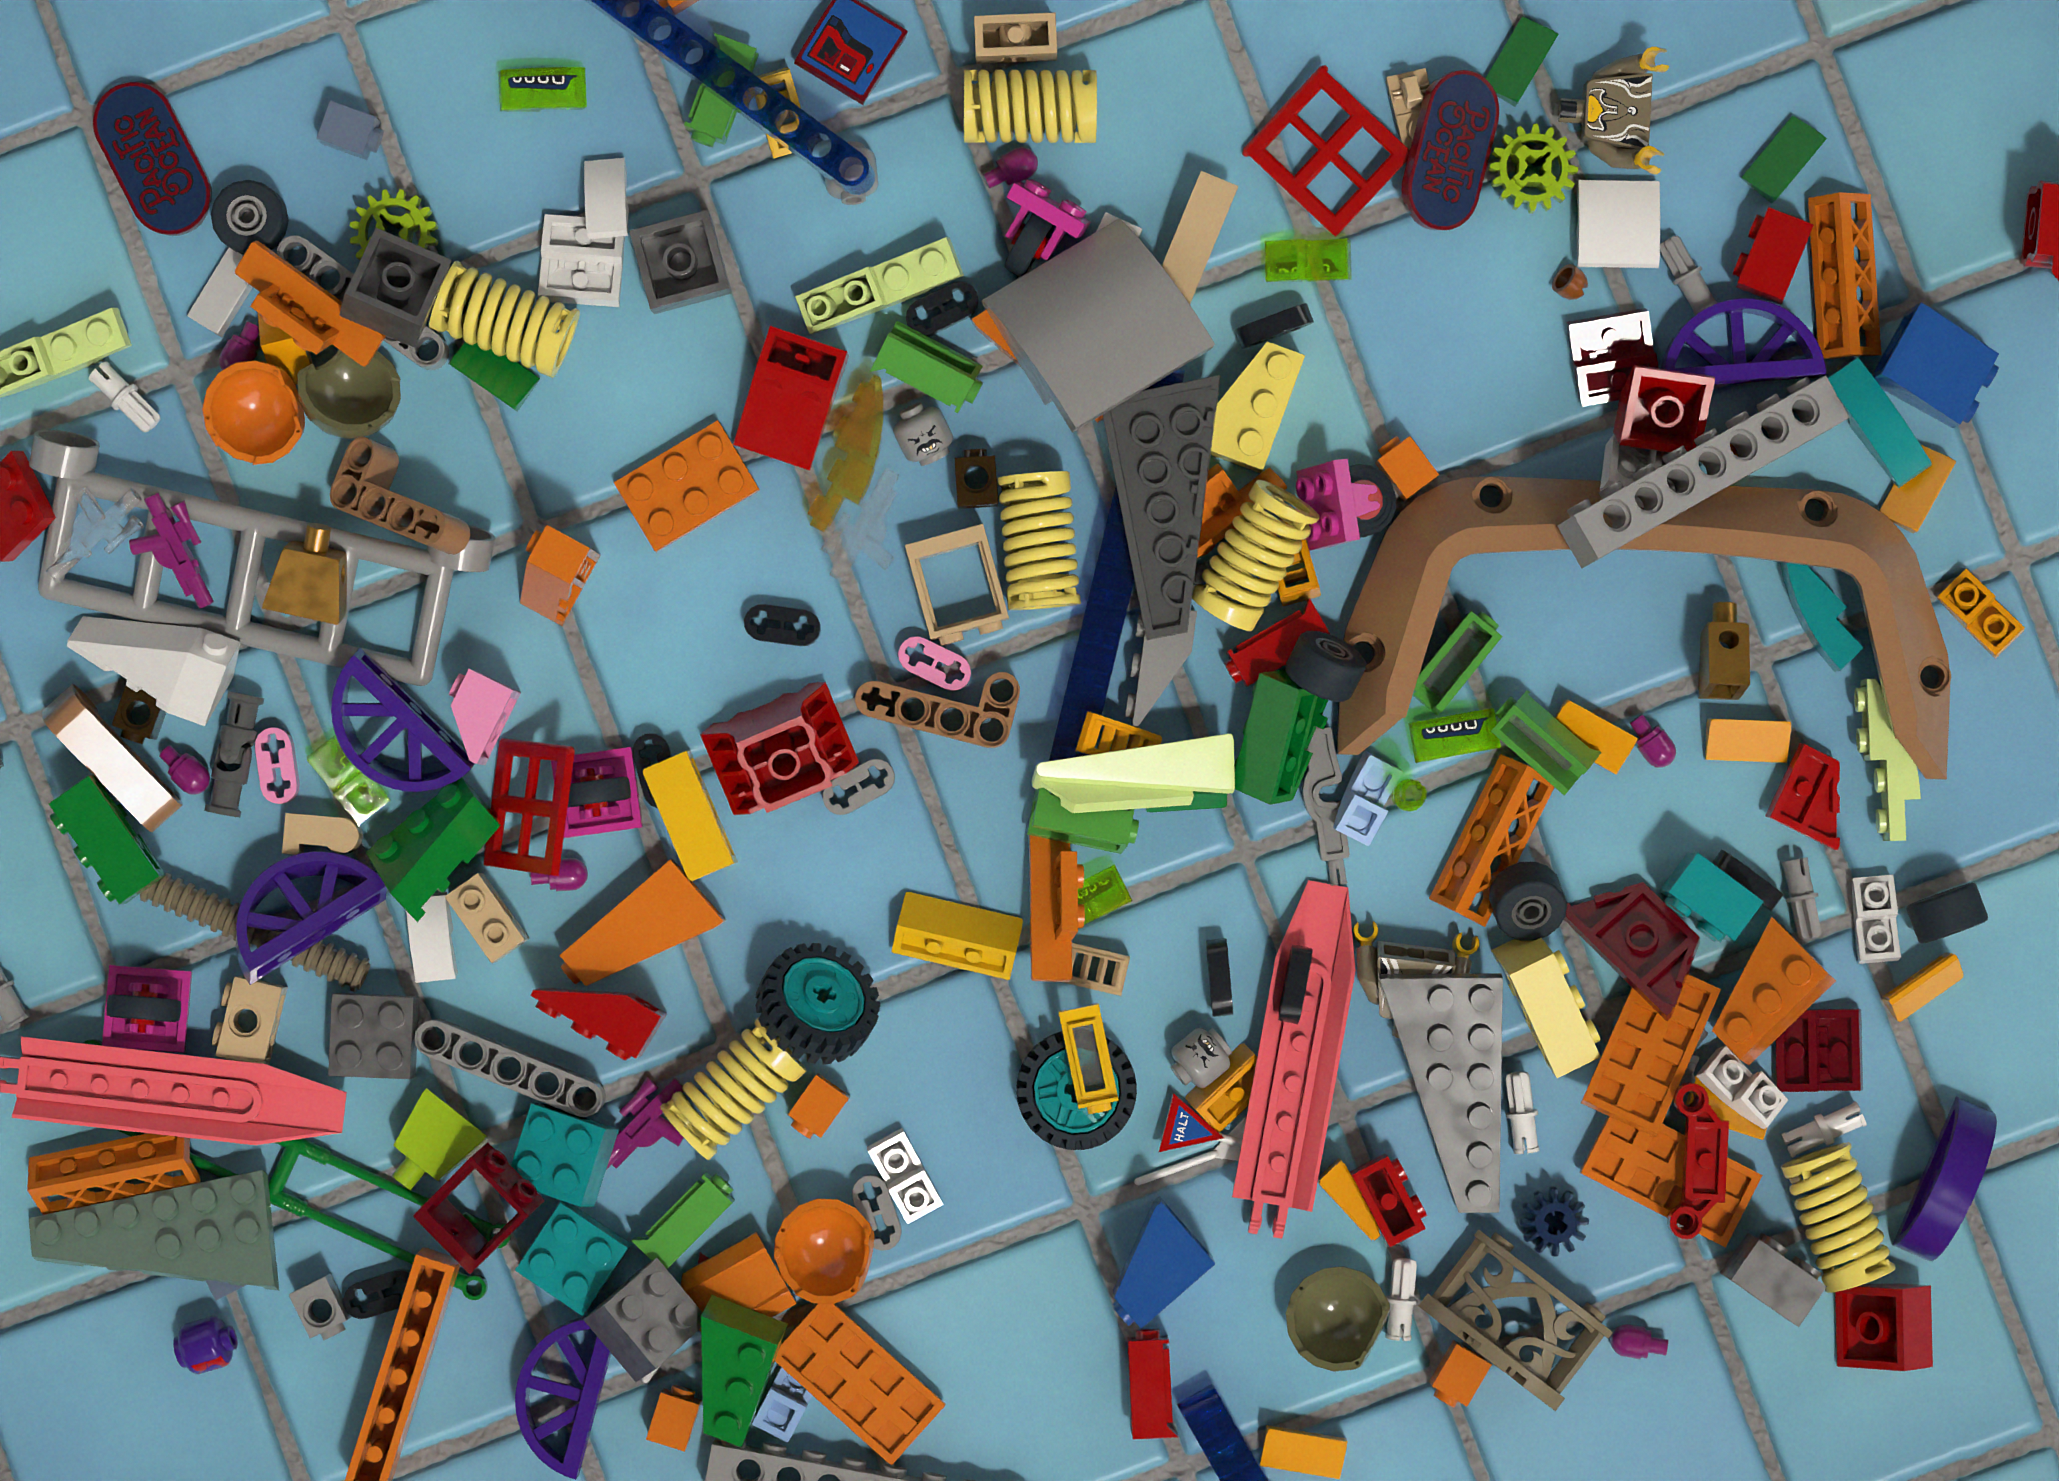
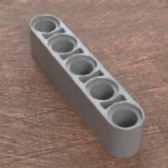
[277,236,449,370]
[414,1019,606,1117]

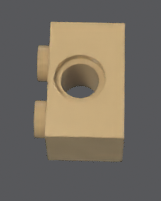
[974,12,1057,64]
[444,873,530,963]
[212,976,288,1065]

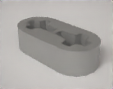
[823,759,895,815]
[852,1174,902,1251]

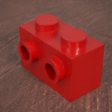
[1732,207,1814,305]
[1349,1153,1427,1248]

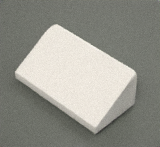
[187,247,253,337]

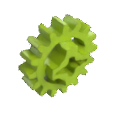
[1489,124,1578,214]
[349,189,438,260]

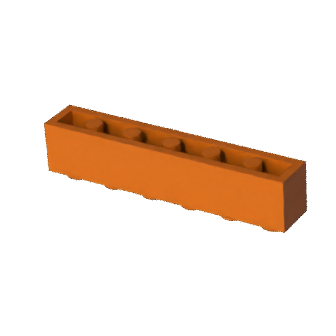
[345,1247,460,1481]

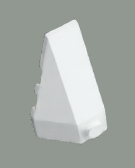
[67,616,241,726]

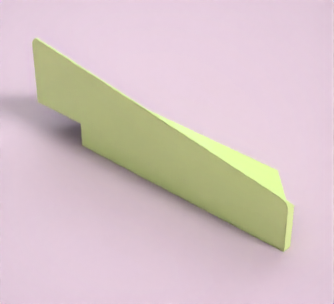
[1031,734,1235,813]

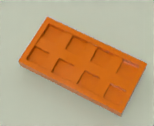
[1581,974,1721,1137]
[1579,1116,1763,1248]
[775,1303,946,1466]

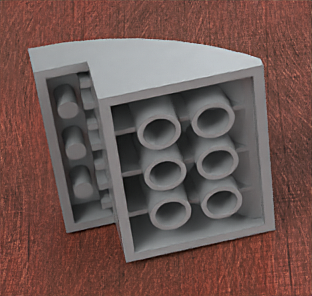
[981,218,1215,433]

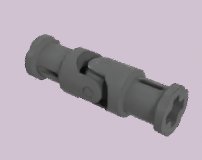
[204,691,264,818]

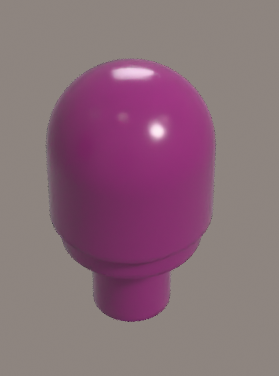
[982,147,1038,189]
[219,321,259,370]
[1629,714,1676,768]
[159,745,210,795]
[531,858,588,892]
[1610,1324,1669,1359]

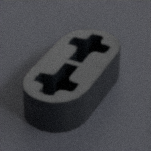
[906,281,979,337]
[1235,303,1314,349]
[744,604,821,647]
[632,733,672,808]
[1712,849,1784,912]
[1206,938,1233,1017]
[1278,944,1313,1024]
[343,1269,411,1319]

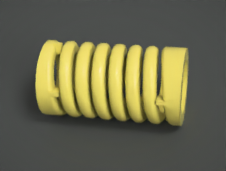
[964,70,1097,143]
[429,261,580,378]
[997,471,1081,610]
[1192,480,1320,631]
[660,1017,807,1161]
[1781,1142,1896,1293]

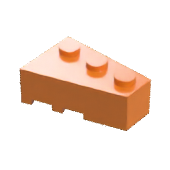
[520,525,601,626]
[1712,917,1836,1066]

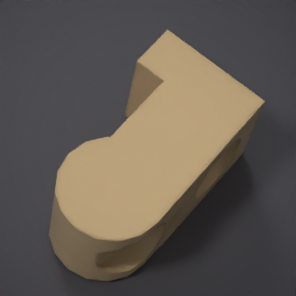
[282,813,363,855]

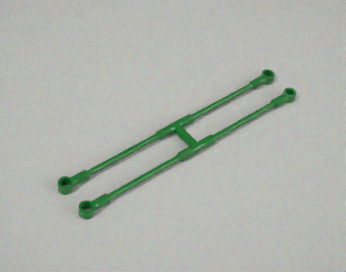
[83,1039,511,1300]

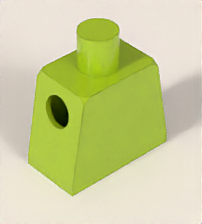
[391,1088,488,1191]

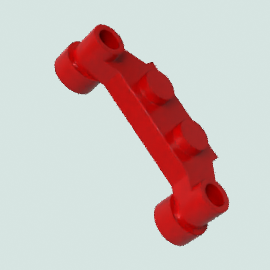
[1667,1082,1729,1239]

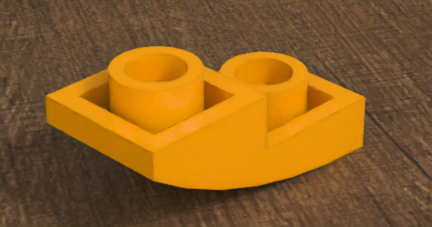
[1937,569,2025,659]

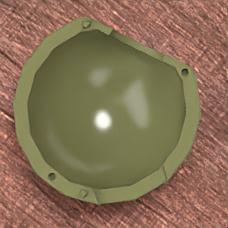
[297,349,401,439]
[1285,1266,1390,1372]

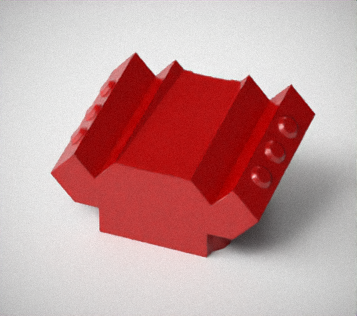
[2021,181,2059,281]
[700,682,859,815]

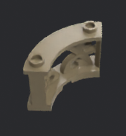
[1418,1229,1613,1411]

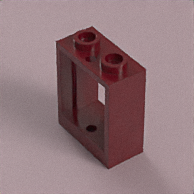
[413,1142,545,1274]

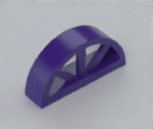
[1660,298,1826,385]
[331,648,475,792]
[236,852,387,985]
[1892,1096,1997,1261]
[515,1316,612,1480]

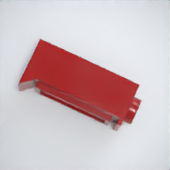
[1224,598,1331,687]
[1127,1329,1179,1439]

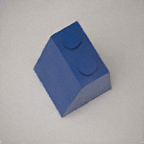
[1872,303,1999,428]
[1113,1196,1215,1329]

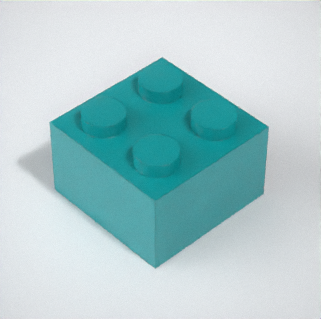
[1659,852,1764,943]
[511,1103,619,1207]
[515,1201,632,1316]

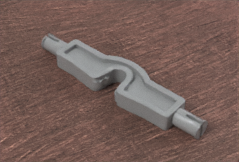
[1302,714,1350,886]

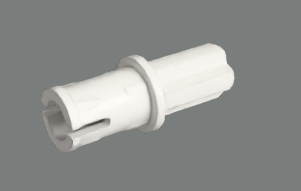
[89,361,161,433]
[1505,1072,1540,1154]
[1385,1258,1418,1341]

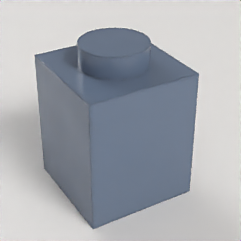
[316,101,384,160]

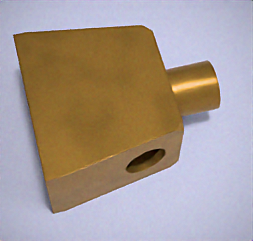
[262,523,347,625]
[1698,602,1750,700]

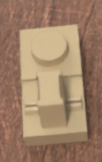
[1385,68,1430,150]

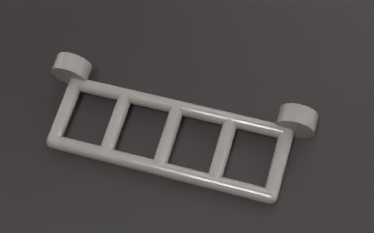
[29,430,495,686]

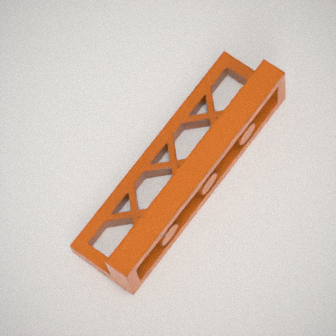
[1808,192,1881,359]
[1429,754,1554,927]
[27,1133,200,1215]

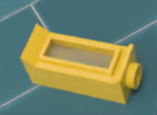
[1058,1003,1119,1114]

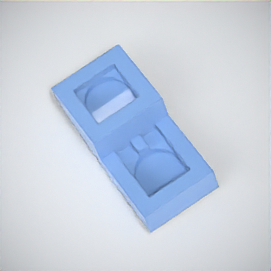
[1333,751,1403,846]
[752,1367,812,1443]

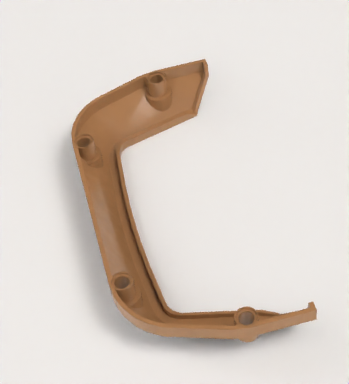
[1336,476,1952,780]

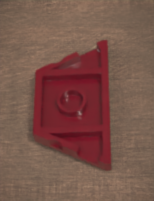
[1564,882,1700,1021]

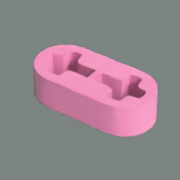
[898,636,971,691]
[255,727,300,804]

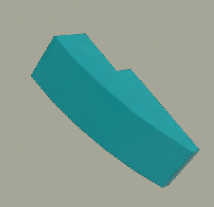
[1828,357,1932,488]
[1780,562,1864,672]

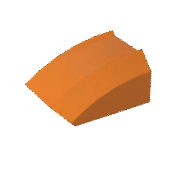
[681,1231,797,1332]

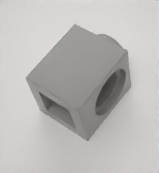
[289,1273,352,1340]

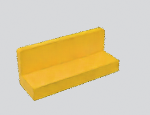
[643,751,738,881]
[891,892,1023,980]

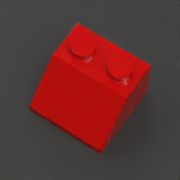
[1613,365,1715,452]
[1835,1283,1933,1371]

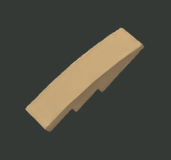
[1162,171,1238,305]

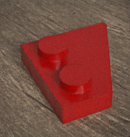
[0,451,56,562]
[1765,743,1840,850]

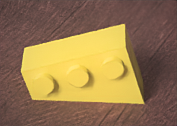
[1211,342,1305,473]
[1491,938,1601,1078]

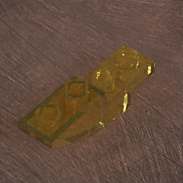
[807,375,884,535]

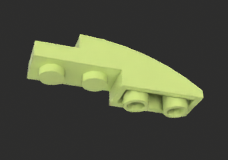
[795,237,964,334]
[0,308,132,398]
[1854,679,1921,841]

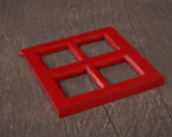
[1242,65,1410,237]
[483,738,575,876]

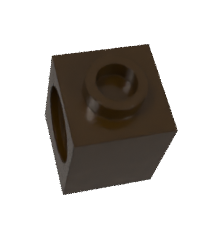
[954,449,998,509]
[112,686,167,744]

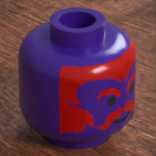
[173,1316,238,1374]

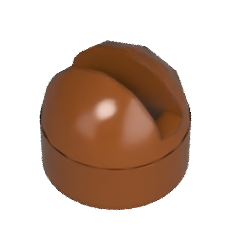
[1552,264,1588,300]

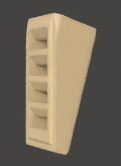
[1064,943,1130,996]

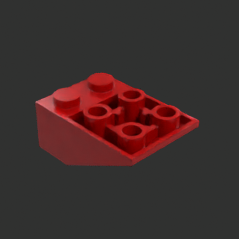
[733,326,849,471]
[530,988,667,1061]

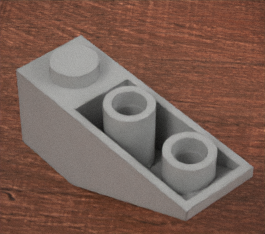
[1125,610,1197,727]

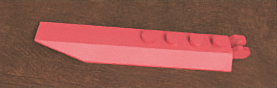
[1232,880,1356,1239]
[0,1036,347,1145]

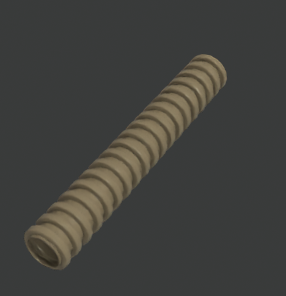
[140,873,370,992]

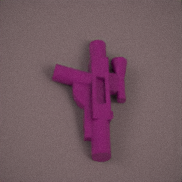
[129,492,214,609]
[606,1077,684,1170]

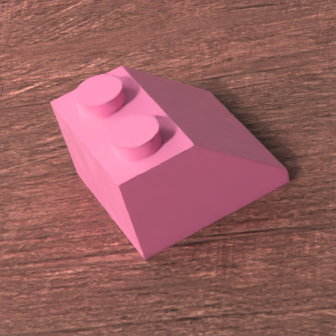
[449,669,521,765]

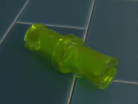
[1392,779,1427,812]

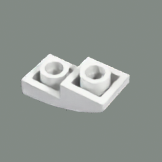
[584,158,629,239]
[1852,875,1901,964]
[406,892,458,983]
[1696,1045,1788,1129]
[867,1128,943,1224]

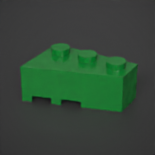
[1234,669,1328,805]
[49,775,166,905]
[366,777,501,923]
[701,1295,788,1448]

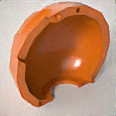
[202,360,305,465]
[774,1198,874,1304]

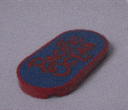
[1401,70,1499,230]
[93,82,212,236]

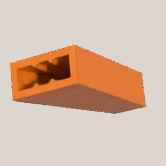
[559,859,726,986]

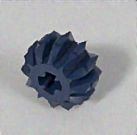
[1519,1186,1589,1257]

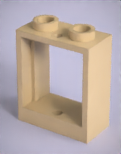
[905,524,1009,646]

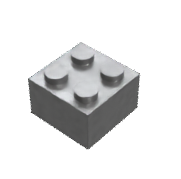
[629,210,732,314]
[339,228,452,348]
[328,993,419,1079]
[1720,1233,1827,1327]
[583,1258,703,1382]

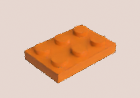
[614,420,760,553]

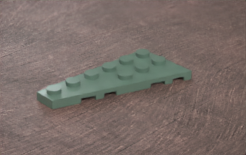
[29,1170,279,1291]

